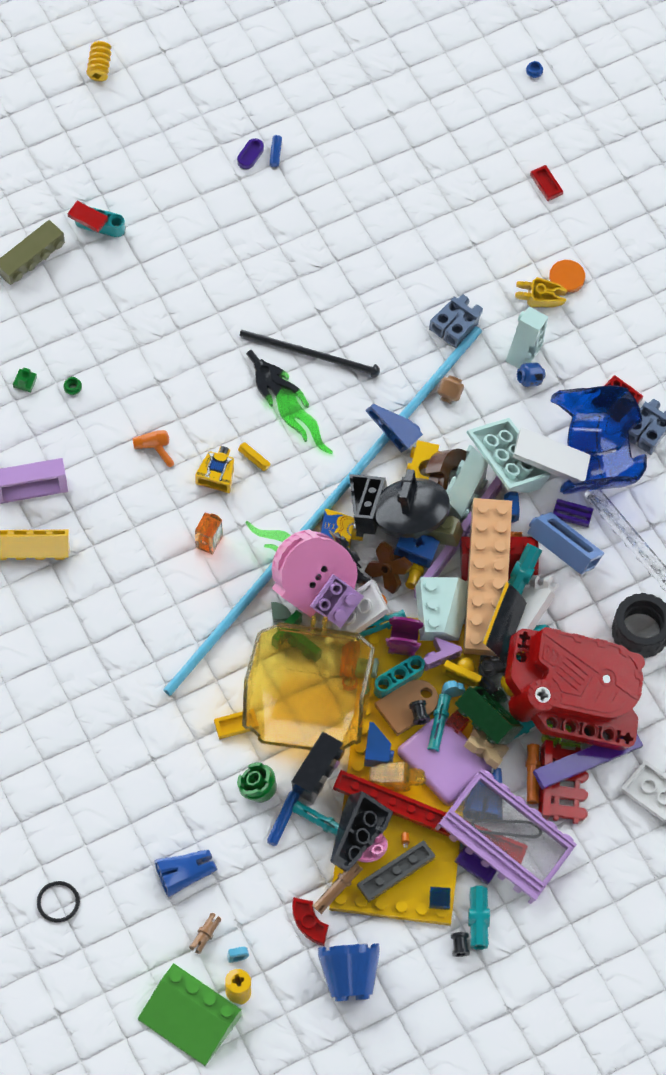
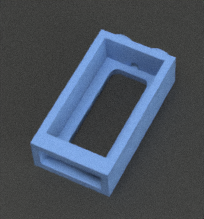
[527,512,604,574]

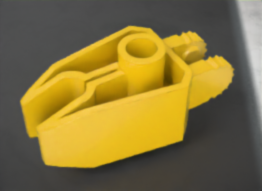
[515,277,567,307]

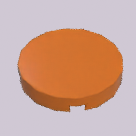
[549,260,585,294]

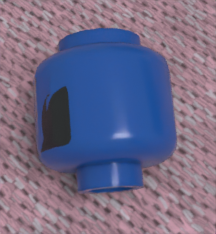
[517,362,546,387]

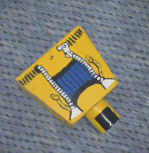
[195,446,234,493]

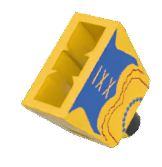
[321,509,364,548]

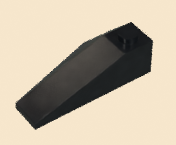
[330,791,393,872]

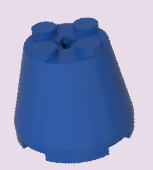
[317,943,380,1002]

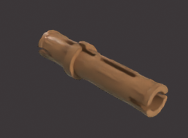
[312,863,363,915]

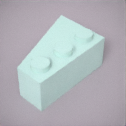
[506,306,548,369]

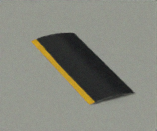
[482,582,527,664]

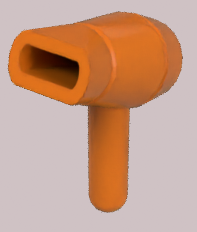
[132,430,174,467]

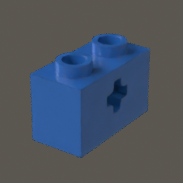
[394,535,440,569]

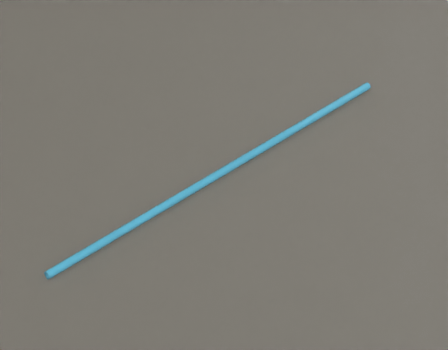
[163,326,482,696]

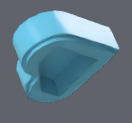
[441,680,465,697]

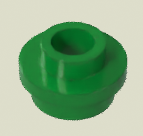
[63,377,82,395]

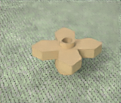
[464,728,509,770]

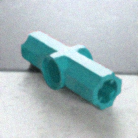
[508,543,543,595]
[468,886,490,950]

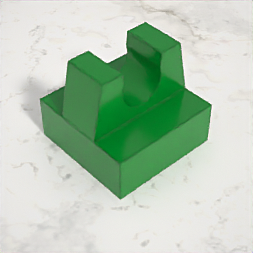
[13,367,37,393]

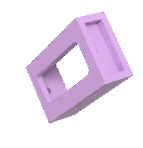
[0,458,68,504]

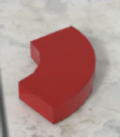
[292,897,329,946]

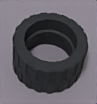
[611,593,666,658]

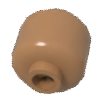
[437,375,464,404]

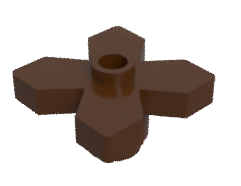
[365,541,413,594]

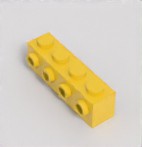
[0,529,70,560]

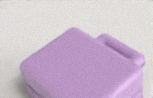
[398,714,492,806]

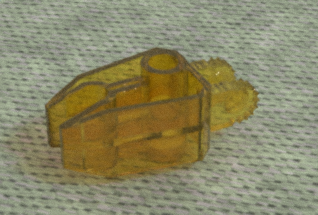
[369,762,426,792]

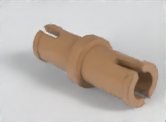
[189,913,222,954]

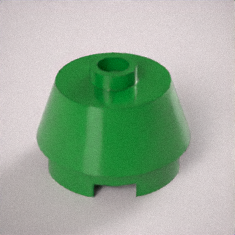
[237,762,277,803]

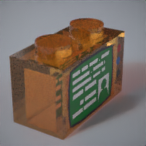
[195,512,223,555]

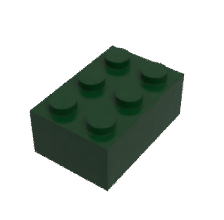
[455,686,524,745]

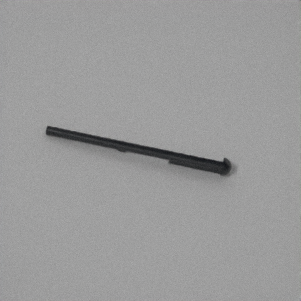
[240,329,380,378]

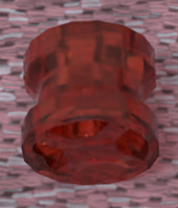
[446,710,470,734]

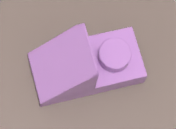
[423,637,462,671]

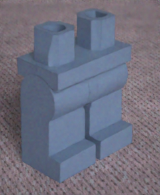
[429,294,483,348]
[621,398,666,455]

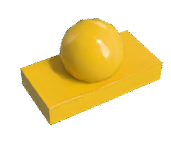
[442,657,482,686]

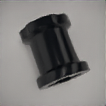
[409,700,430,725]
[450,932,470,957]

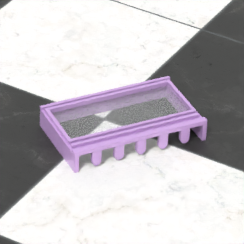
[435,769,577,904]

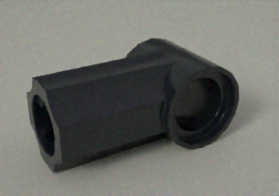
[479,654,517,677]

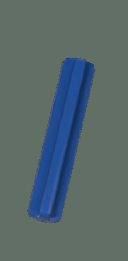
[267,791,299,846]

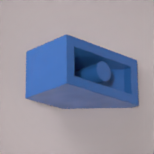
[364,722,394,769]

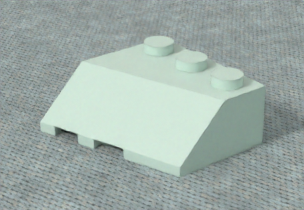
[446,444,488,523]

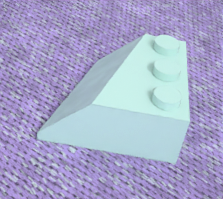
[415,577,468,641]

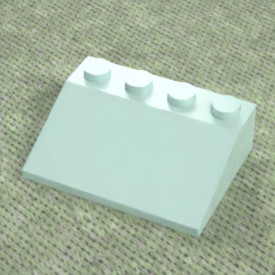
[466,418,551,493]

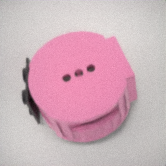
[272,529,362,618]

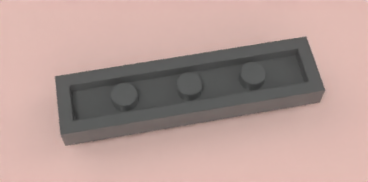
[357,840,436,902]

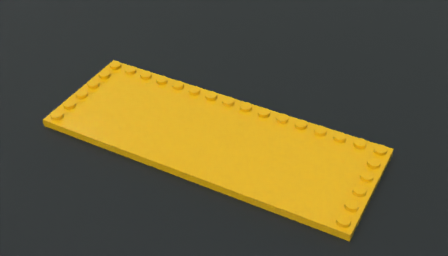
[329,614,481,926]

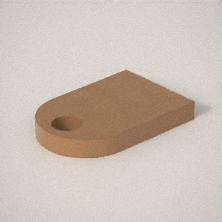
[374,680,438,736]

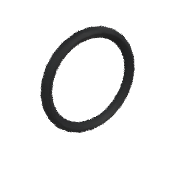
[37,881,80,923]

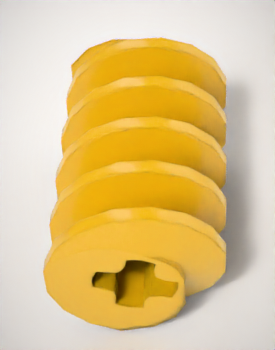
[86,41,112,81]
[225,969,251,1005]

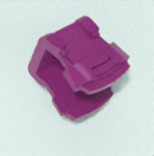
[386,616,423,657]

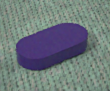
[237,138,264,170]

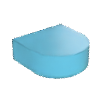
[227,947,249,963]

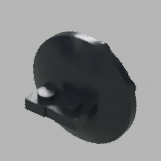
[374,469,450,539]

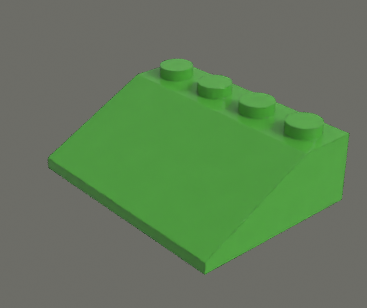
[137,963,242,1066]

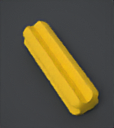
[238,442,271,471]

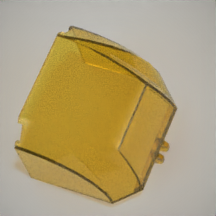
[242,615,375,751]

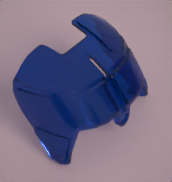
[550,386,647,494]

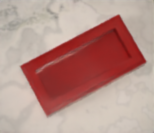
[530,165,564,202]
[67,200,108,233]

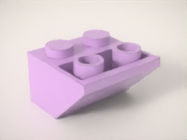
[310,574,364,628]

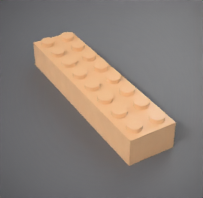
[463,498,512,656]

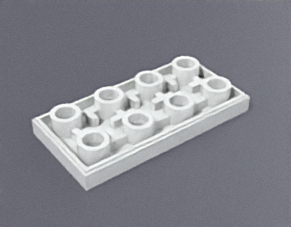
[513,427,591,486]

